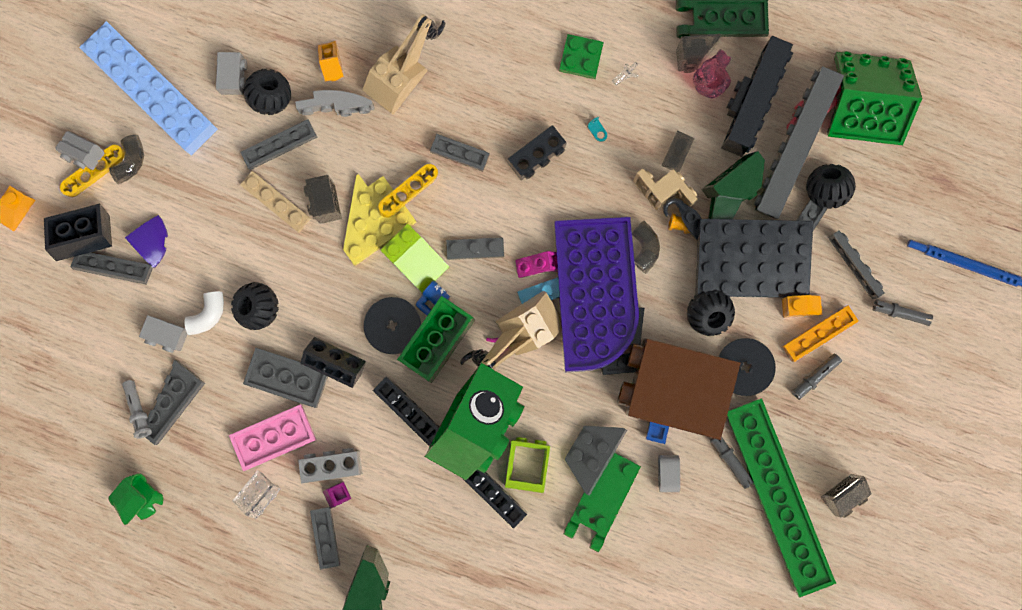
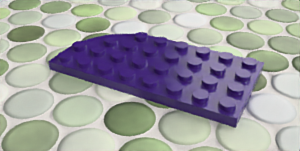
[554,217,639,373]

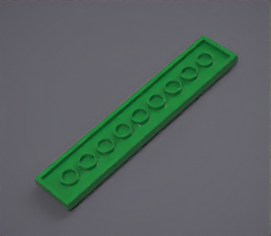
[727,398,836,598]

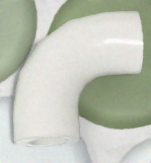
[184,291,224,335]

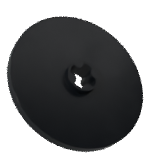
[364,297,421,354]
[719,338,776,396]

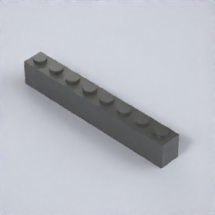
[754,66,844,219]

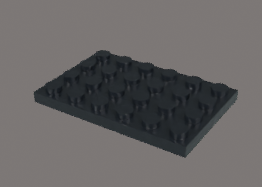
[695,219,814,298]

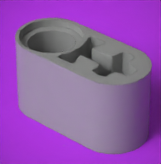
[658,455,680,492]

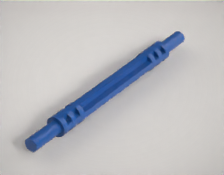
[907,240,1022,287]

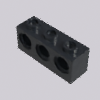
[507,125,567,181]
[300,337,366,388]

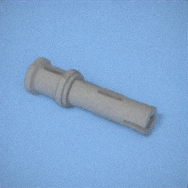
[122,380,152,439]

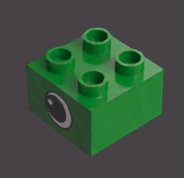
[424,363,525,480]

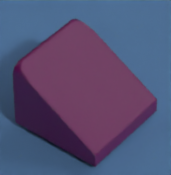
[323,481,352,509]

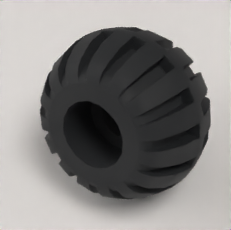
[243,69,291,115]
[806,164,856,209]
[231,282,279,330]
[687,290,735,336]

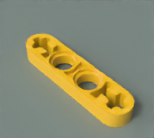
[60,145,126,197]
[378,164,438,218]

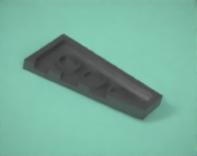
[145,360,205,445]

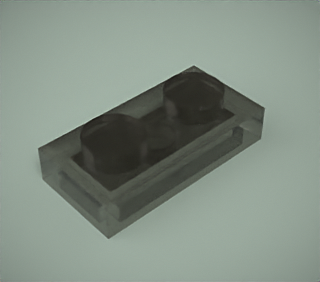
[661,130,695,173]

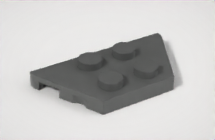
[565,426,628,496]

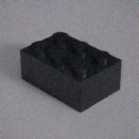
[44,203,112,261]

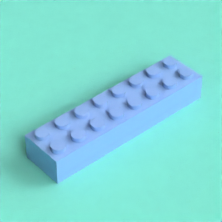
[79,21,218,156]

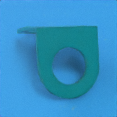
[587,117,608,142]

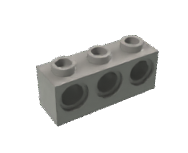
[298,448,362,484]

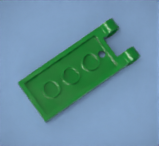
[563,453,641,552]

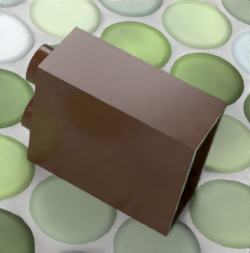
[617,338,741,440]

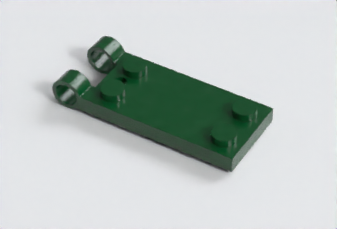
[676,0,769,39]

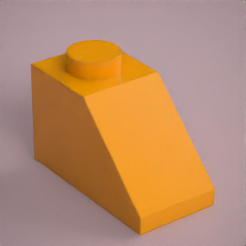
[318,41,344,82]
[0,186,36,231]
[782,295,822,318]

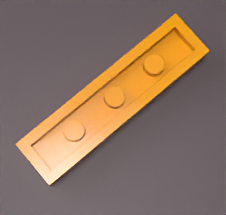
[782,305,859,362]

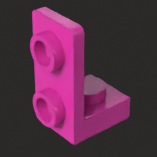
[515,251,558,278]

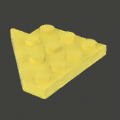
[343,174,416,266]

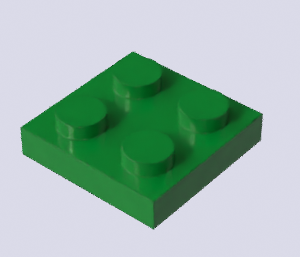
[559,34,604,79]

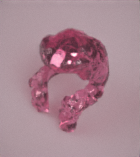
[692,49,731,99]

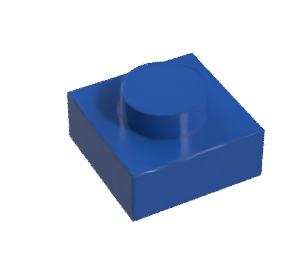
[646,422,669,444]

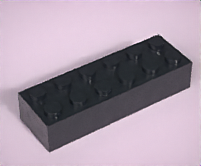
[721,35,794,157]

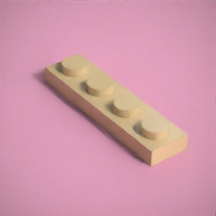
[240,171,311,233]

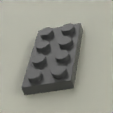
[243,348,328,408]

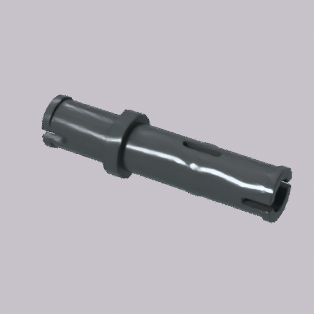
[872,299,933,326]
[792,353,842,400]
[710,437,754,489]

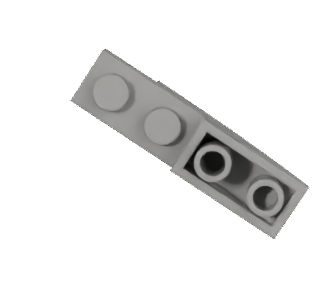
[295,90,375,117]

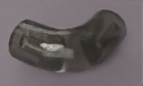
[109,135,145,184]
[632,221,660,274]

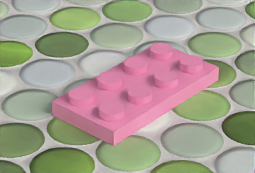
[229,404,316,471]

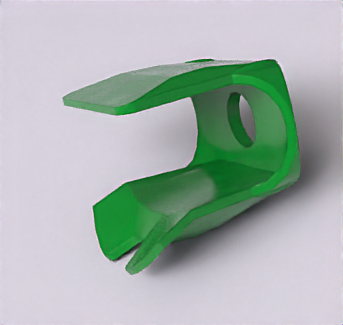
[108,473,164,525]

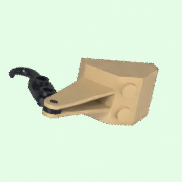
[362,14,446,115]
[460,291,562,370]

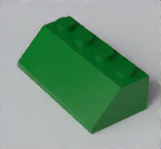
[397,296,475,383]

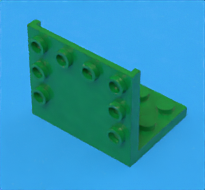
[827,51,923,146]

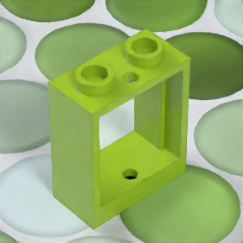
[505,437,550,493]

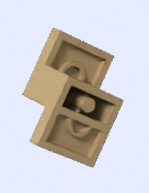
[633,169,698,210]

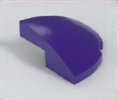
[125,215,168,268]

